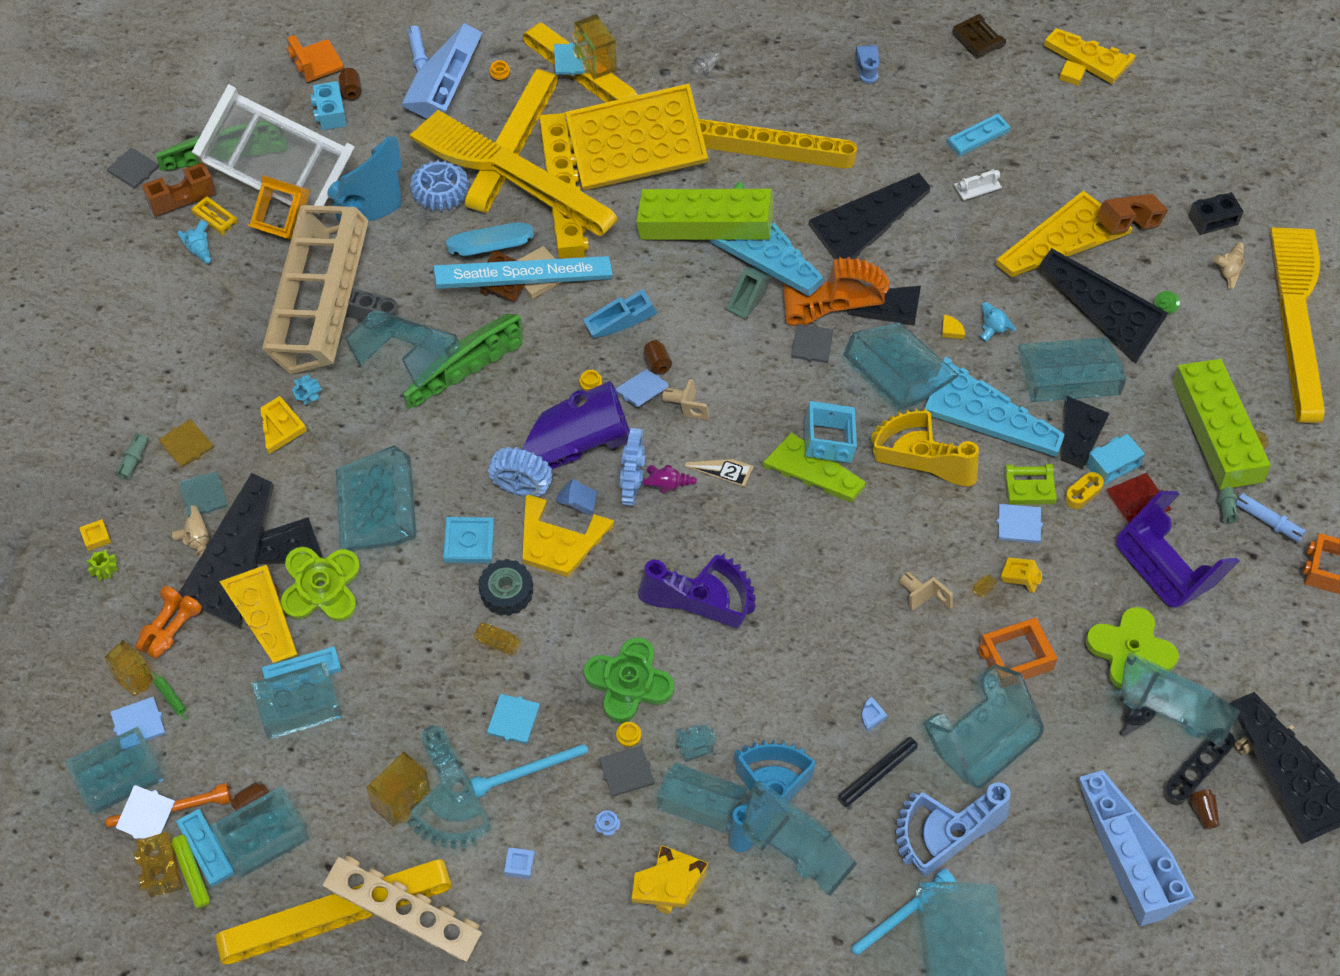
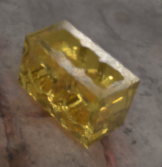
[104,640,153,697]
[133,832,182,898]

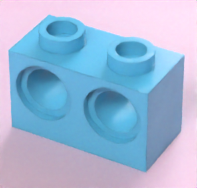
[310,81,347,130]

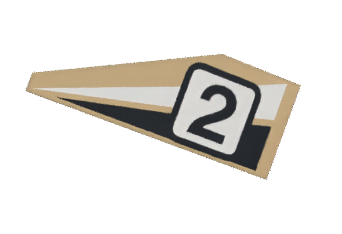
[685,459,754,486]

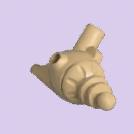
[1213,242,1244,290]
[172,505,210,558]

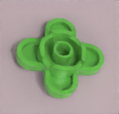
[584,638,674,723]

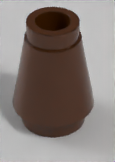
[1190,789,1220,830]

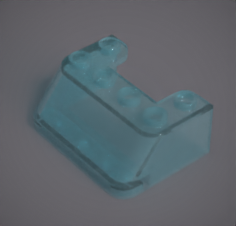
[923,664,1044,788]

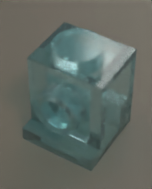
[676,724,716,762]

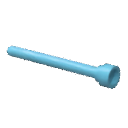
[469,744,588,799]
[851,868,957,955]

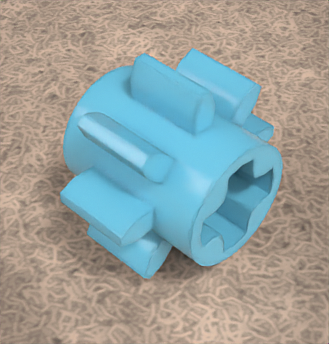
[291,374,322,405]

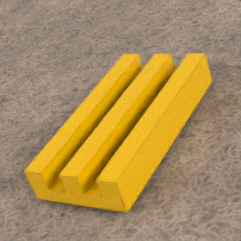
[191,196,238,236]

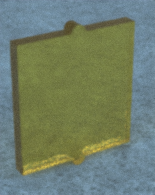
[158,419,214,468]

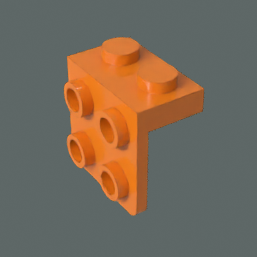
[286,35,344,83]

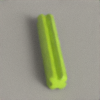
[172,835,210,908]

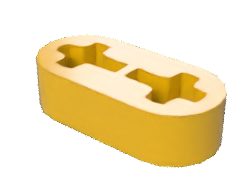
[1065,472,1104,509]

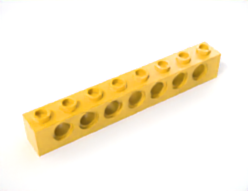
[540,113,589,259]

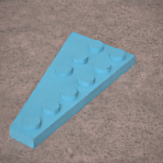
[710,223,824,296]
[926,356,1065,457]

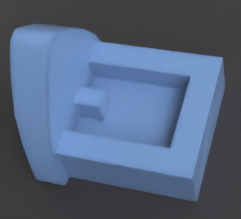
[556,478,597,515]

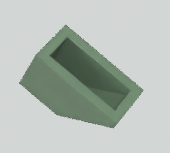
[726,268,772,319]

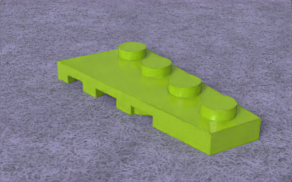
[763,432,866,503]

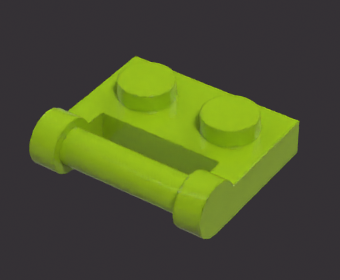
[1004,464,1057,505]

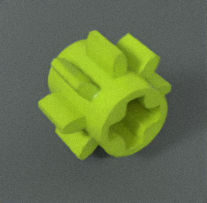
[86,550,119,581]

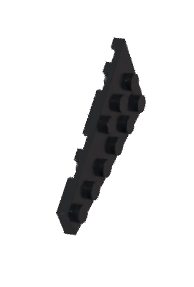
[809,173,931,260]
[1039,248,1168,363]
[179,473,274,630]

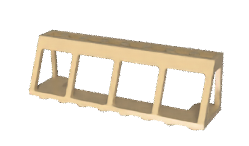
[262,205,369,375]

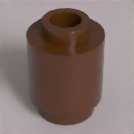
[339,68,362,100]
[644,340,672,374]
[230,782,271,818]

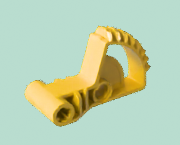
[871,407,979,487]

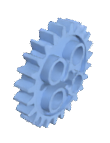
[620,428,645,506]

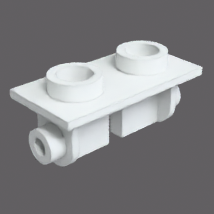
[954,169,1002,201]

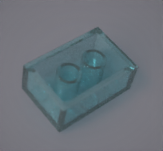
[251,661,342,740]
[65,726,164,816]
[210,786,310,879]

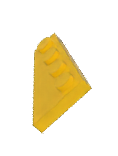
[1044,28,1136,84]
[219,565,299,664]

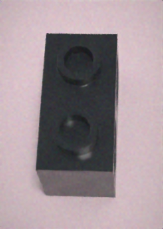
[1188,192,1244,235]

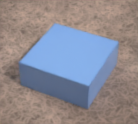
[504,847,535,879]

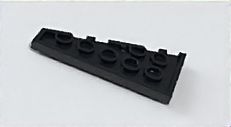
[1229,692,1340,844]

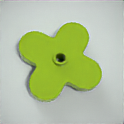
[281,547,360,622]
[1086,607,1179,691]

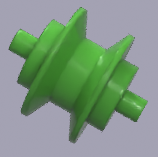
[1155,291,1180,314]

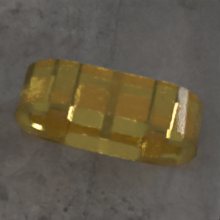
[474,623,521,655]

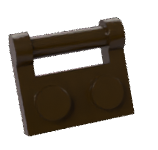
[952,14,1006,58]

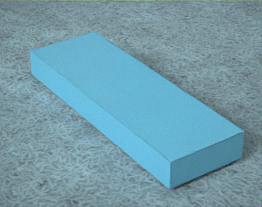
[947,114,1011,157]
[262,646,342,693]
[176,809,235,888]

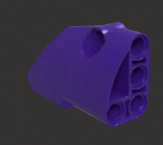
[522,381,630,469]

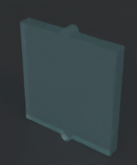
[179,471,228,517]

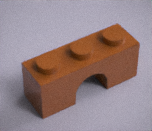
[142,163,216,217]
[1096,193,1168,234]

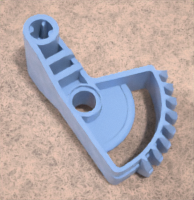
[896,782,1011,876]

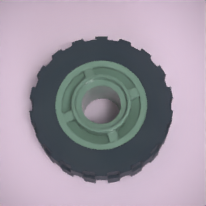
[478,559,534,616]

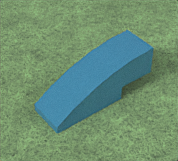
[583,289,657,338]

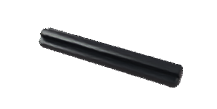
[838,737,918,807]

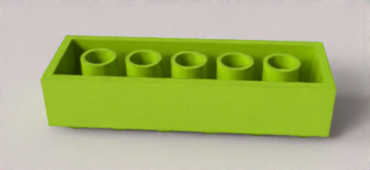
[636,189,774,240]
[1173,358,1271,490]

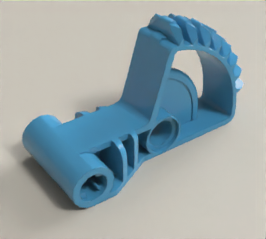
[729,739,815,852]

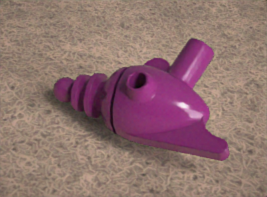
[643,465,697,493]

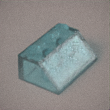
[657,763,748,835]

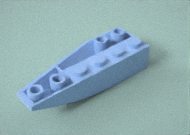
[401,23,482,119]
[1078,770,1194,927]

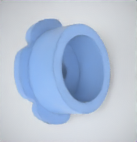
[595,810,620,836]

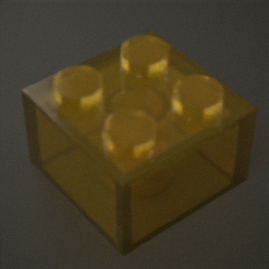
[573,14,616,79]
[366,752,430,827]

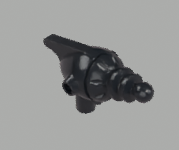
[1119,693,1169,736]

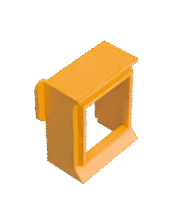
[248,175,311,239]

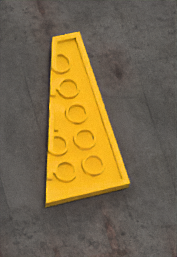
[995,190,1133,277]

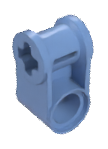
[856,45,879,84]

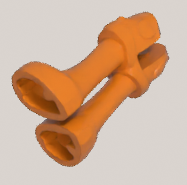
[135,586,202,659]

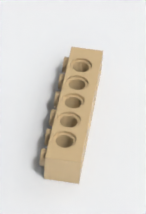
[322,855,482,963]

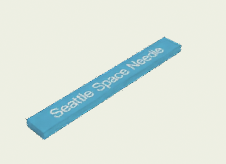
[433,256,613,289]

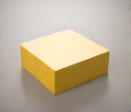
[1059,60,1087,86]
[79,519,111,551]

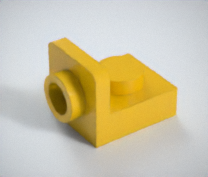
[1001,557,1042,593]

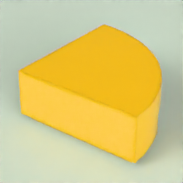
[942,315,965,340]

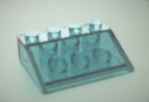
[843,322,958,409]
[1018,337,1126,402]
[336,445,416,551]
[916,882,1007,976]

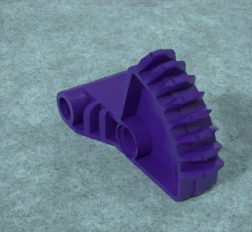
[638,553,756,628]

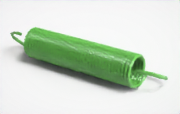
[152,672,189,719]

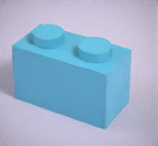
[1086,434,1145,486]

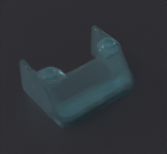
[344,311,460,387]
[1120,652,1240,747]
[742,781,857,896]

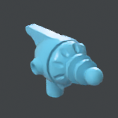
[178,219,211,264]
[980,302,1016,342]

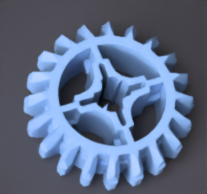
[410,159,469,212]
[488,447,552,498]

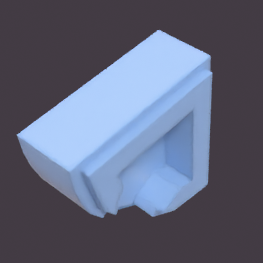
[862,697,887,732]

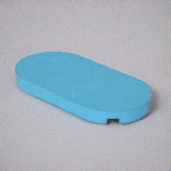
[446,223,534,256]

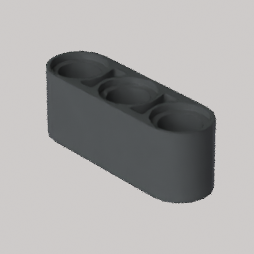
[345,288,399,327]

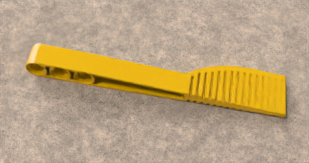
[409,110,618,236]
[1270,227,1325,423]

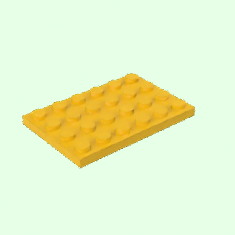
[565,83,709,191]

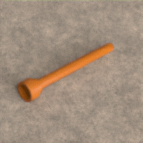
[105,783,232,827]

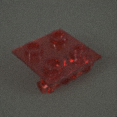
[1106,473,1172,523]

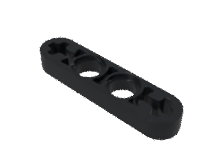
[1164,729,1235,806]

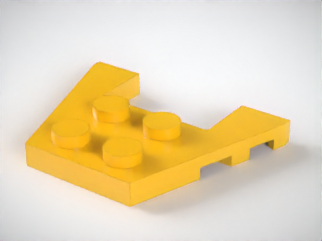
[523,494,614,577]

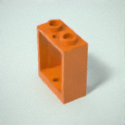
[1303,533,1340,594]
[978,618,1058,688]

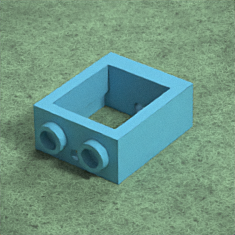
[804,401,857,463]

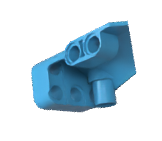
[327,136,402,222]

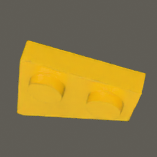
[260,396,307,454]
[632,855,690,908]

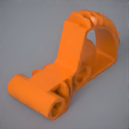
[783,257,890,326]

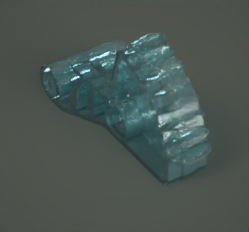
[407,725,491,850]

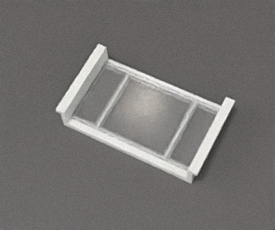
[192,84,355,218]

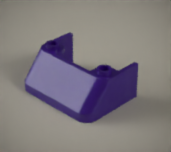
[1117,491,1240,607]

